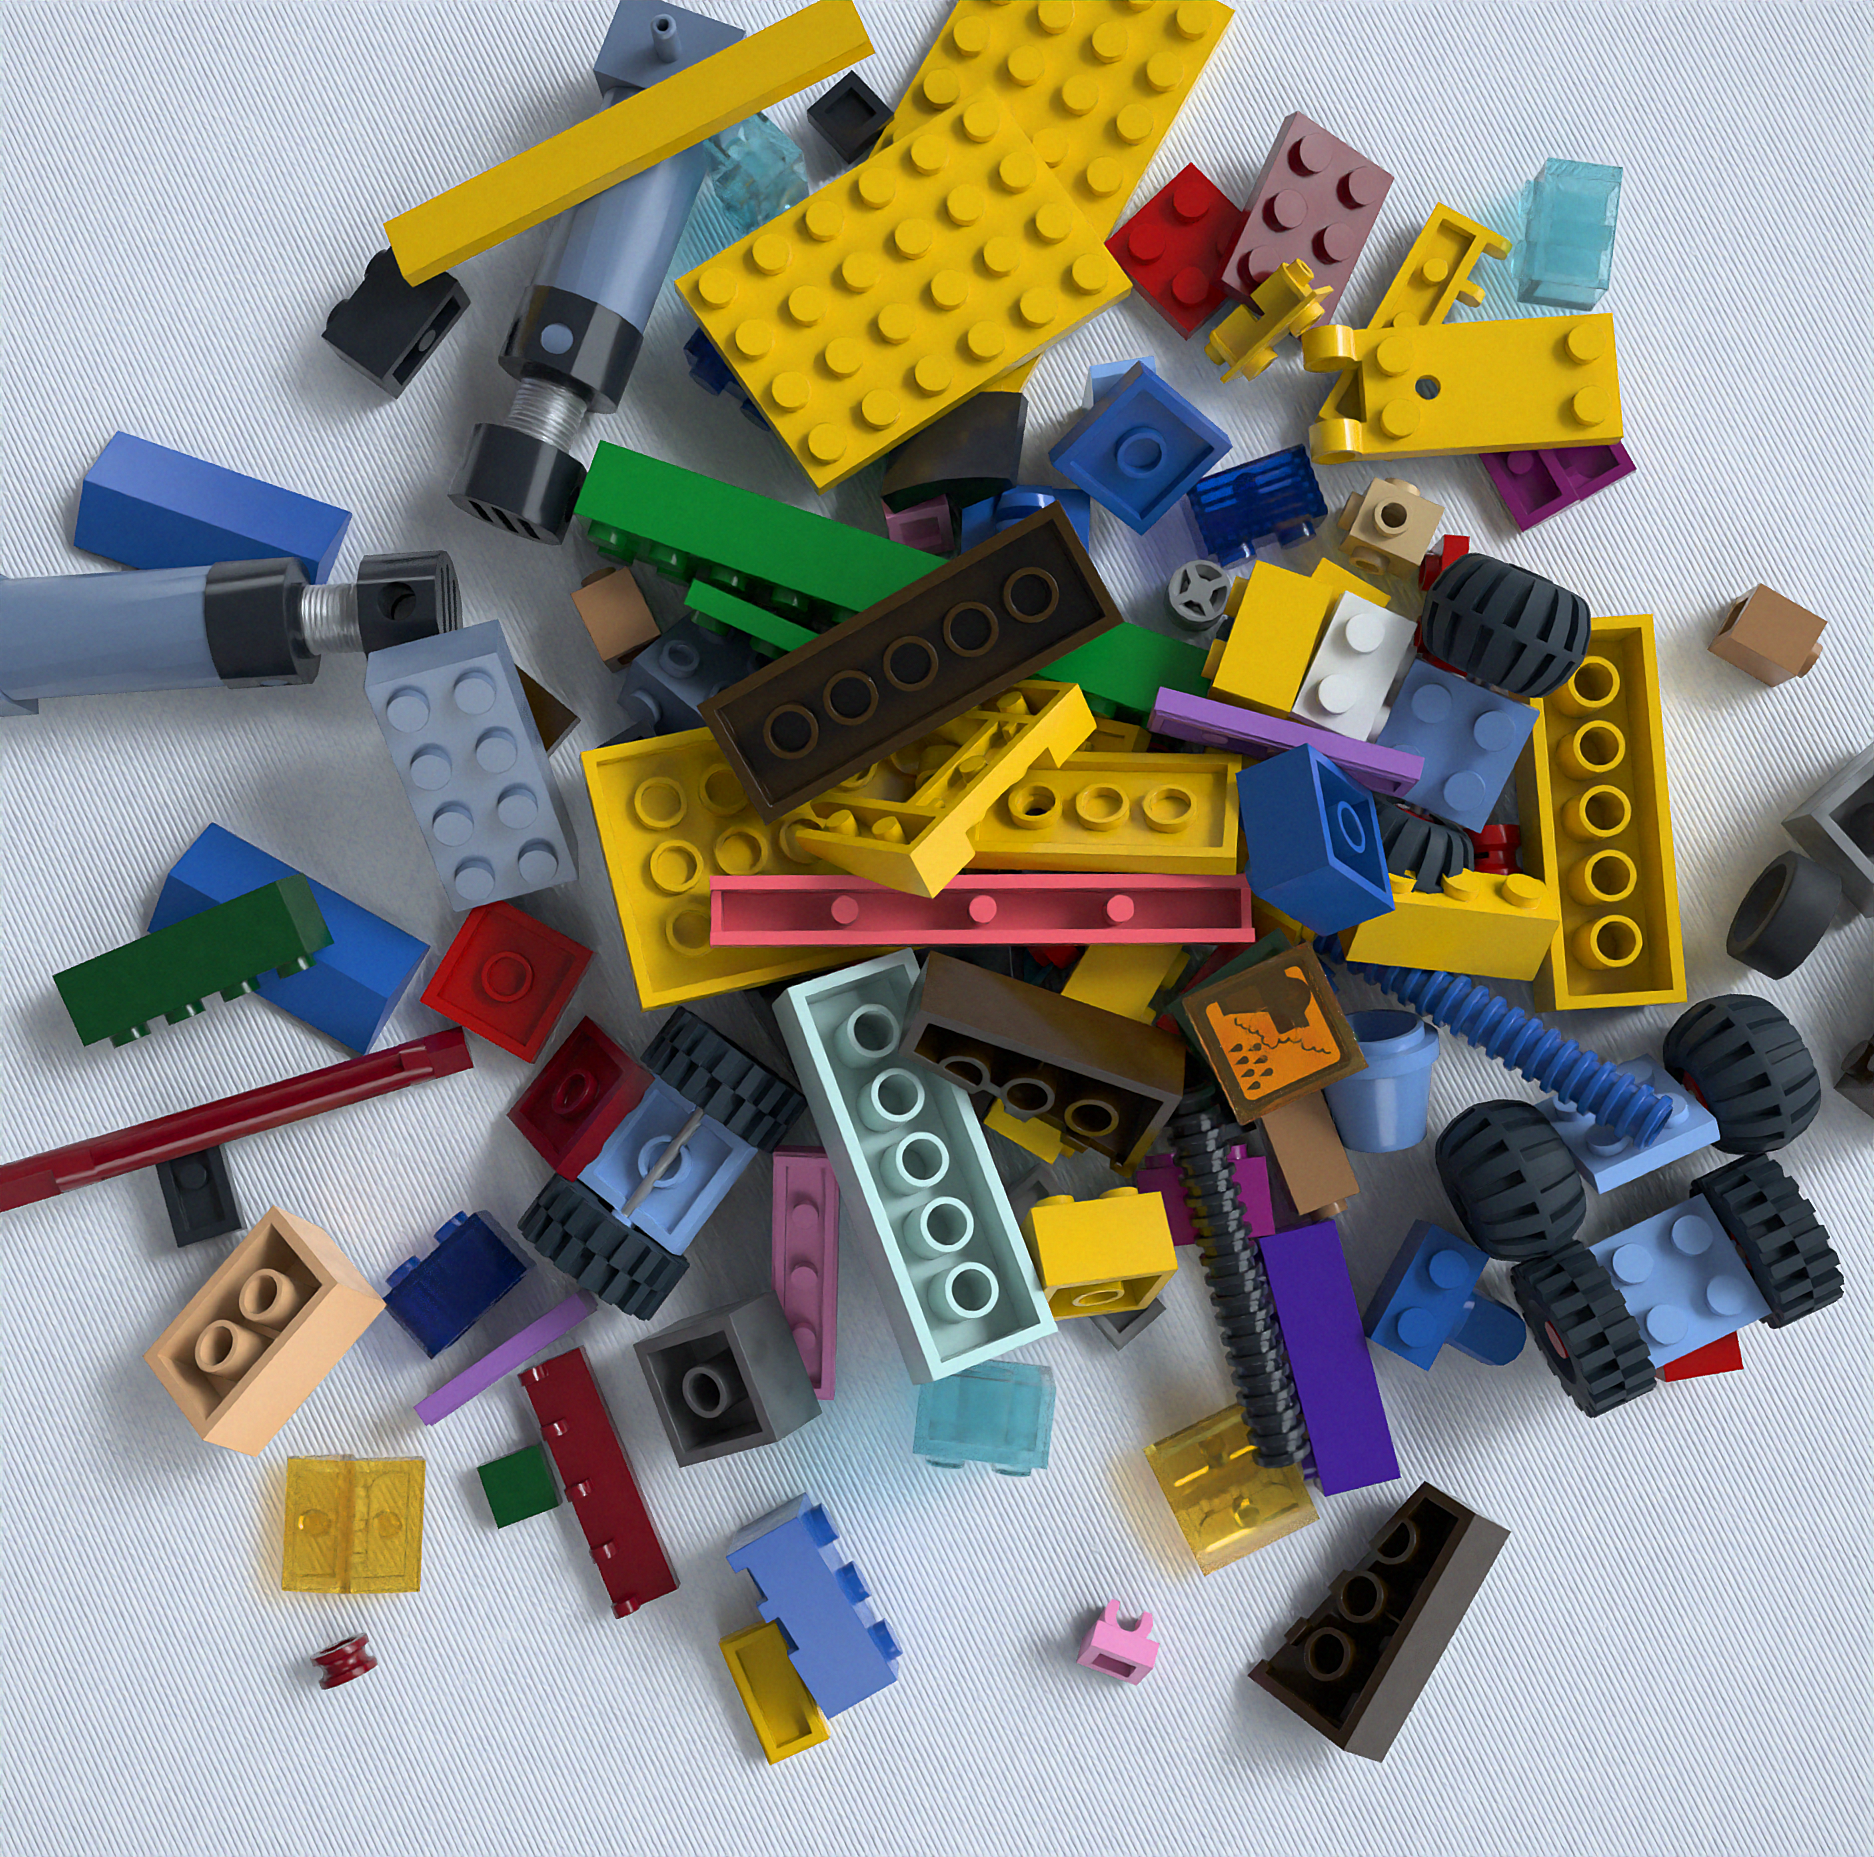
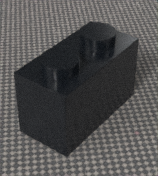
[321,246,471,399]

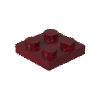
[506,1015,656,1182]

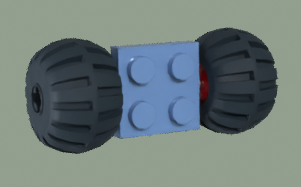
[1370,552,1591,894]

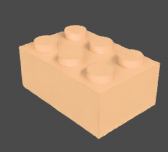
[142,1205,387,1457]

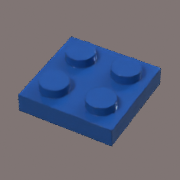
[1048,360,1233,536]

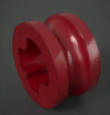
[310,1633,378,1690]

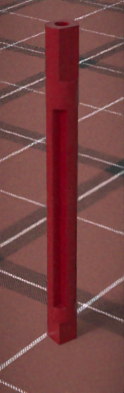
[0,1025,474,1213]

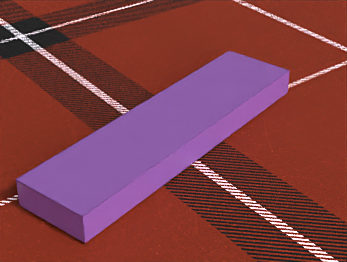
[1146,687,1425,798]

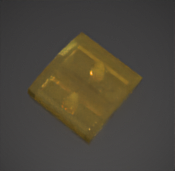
[1142,1402,1320,1577]
[281,1454,426,1594]

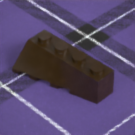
[897,950,1186,1179]
[1247,1481,1511,1763]

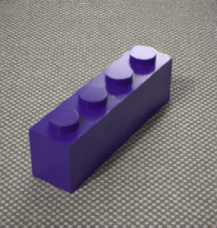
[1251,1217,1402,1497]

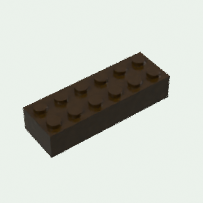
[696,499,1125,826]

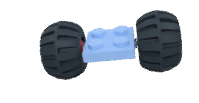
[1435,994,1821,1262]

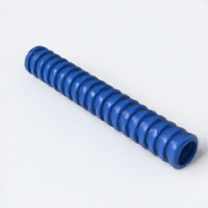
[1313,932,1673,1151]

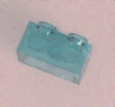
[702,111,810,236]

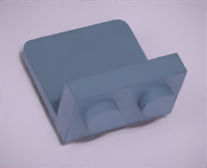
[616,609,776,736]

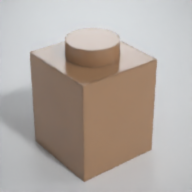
[570,566,663,674]
[1707,583,1828,688]

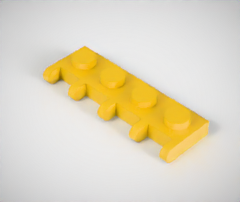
[1314,202,1512,462]

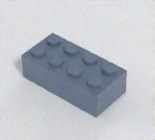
[363,619,579,913]

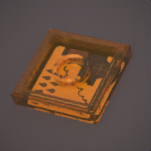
[1181,941,1369,1125]

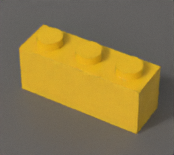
[1337,868,1560,981]

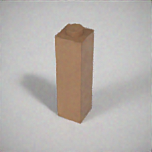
[1251,1081,1361,1221]

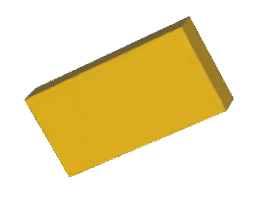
[718,1619,831,1765]

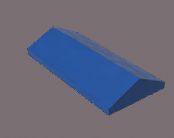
[73,430,353,585]
[147,822,431,1055]

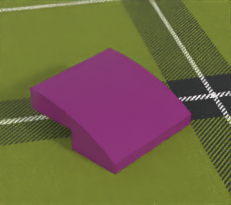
[1477,440,1637,533]

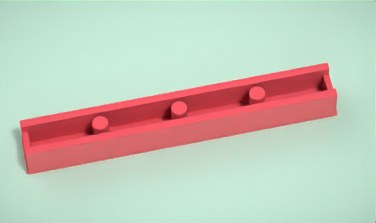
[710,873,1255,948]

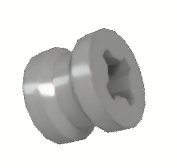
[1163,559,1231,633]

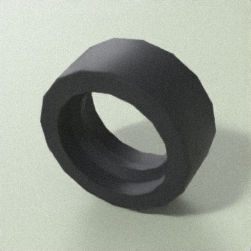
[1726,850,1842,980]

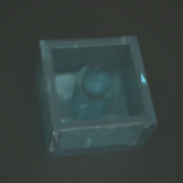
[912,1359,1056,1477]

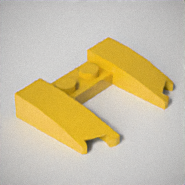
[795,679,1097,899]

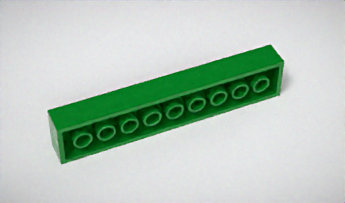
[573,439,1212,750]

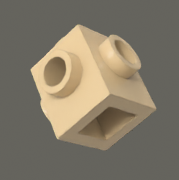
[1336,477,1445,580]

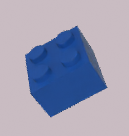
[1235,743,1395,937]

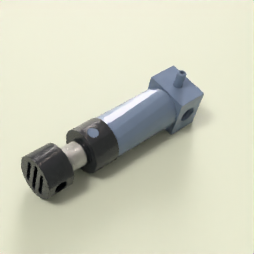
[447,0,747,546]
[0,550,463,717]

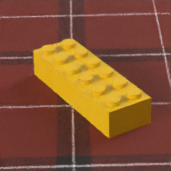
[1508,614,1687,1013]

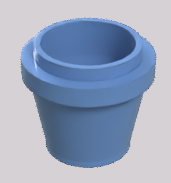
[1320,1009,1440,1153]

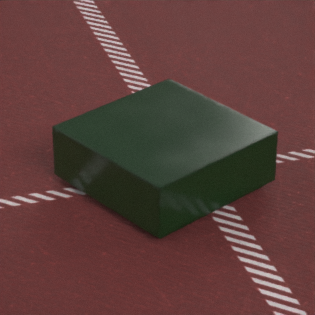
[477,1441,563,1529]

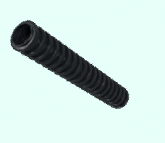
[1164,1080,1311,1468]

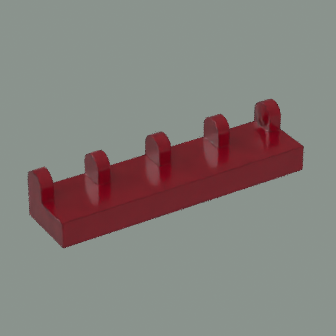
[517,1345,681,1619]

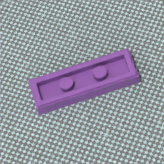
[413,1288,598,1426]

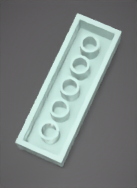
[772,947,1058,1385]

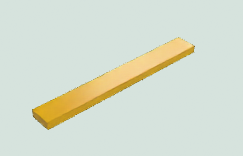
[383,0,876,287]

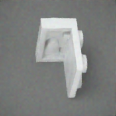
[1288,590,1418,743]

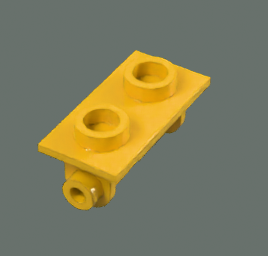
[1204,258,1334,384]

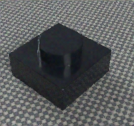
[806,70,895,165]

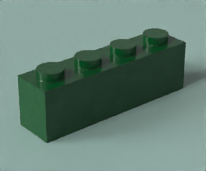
[52,873,335,1049]

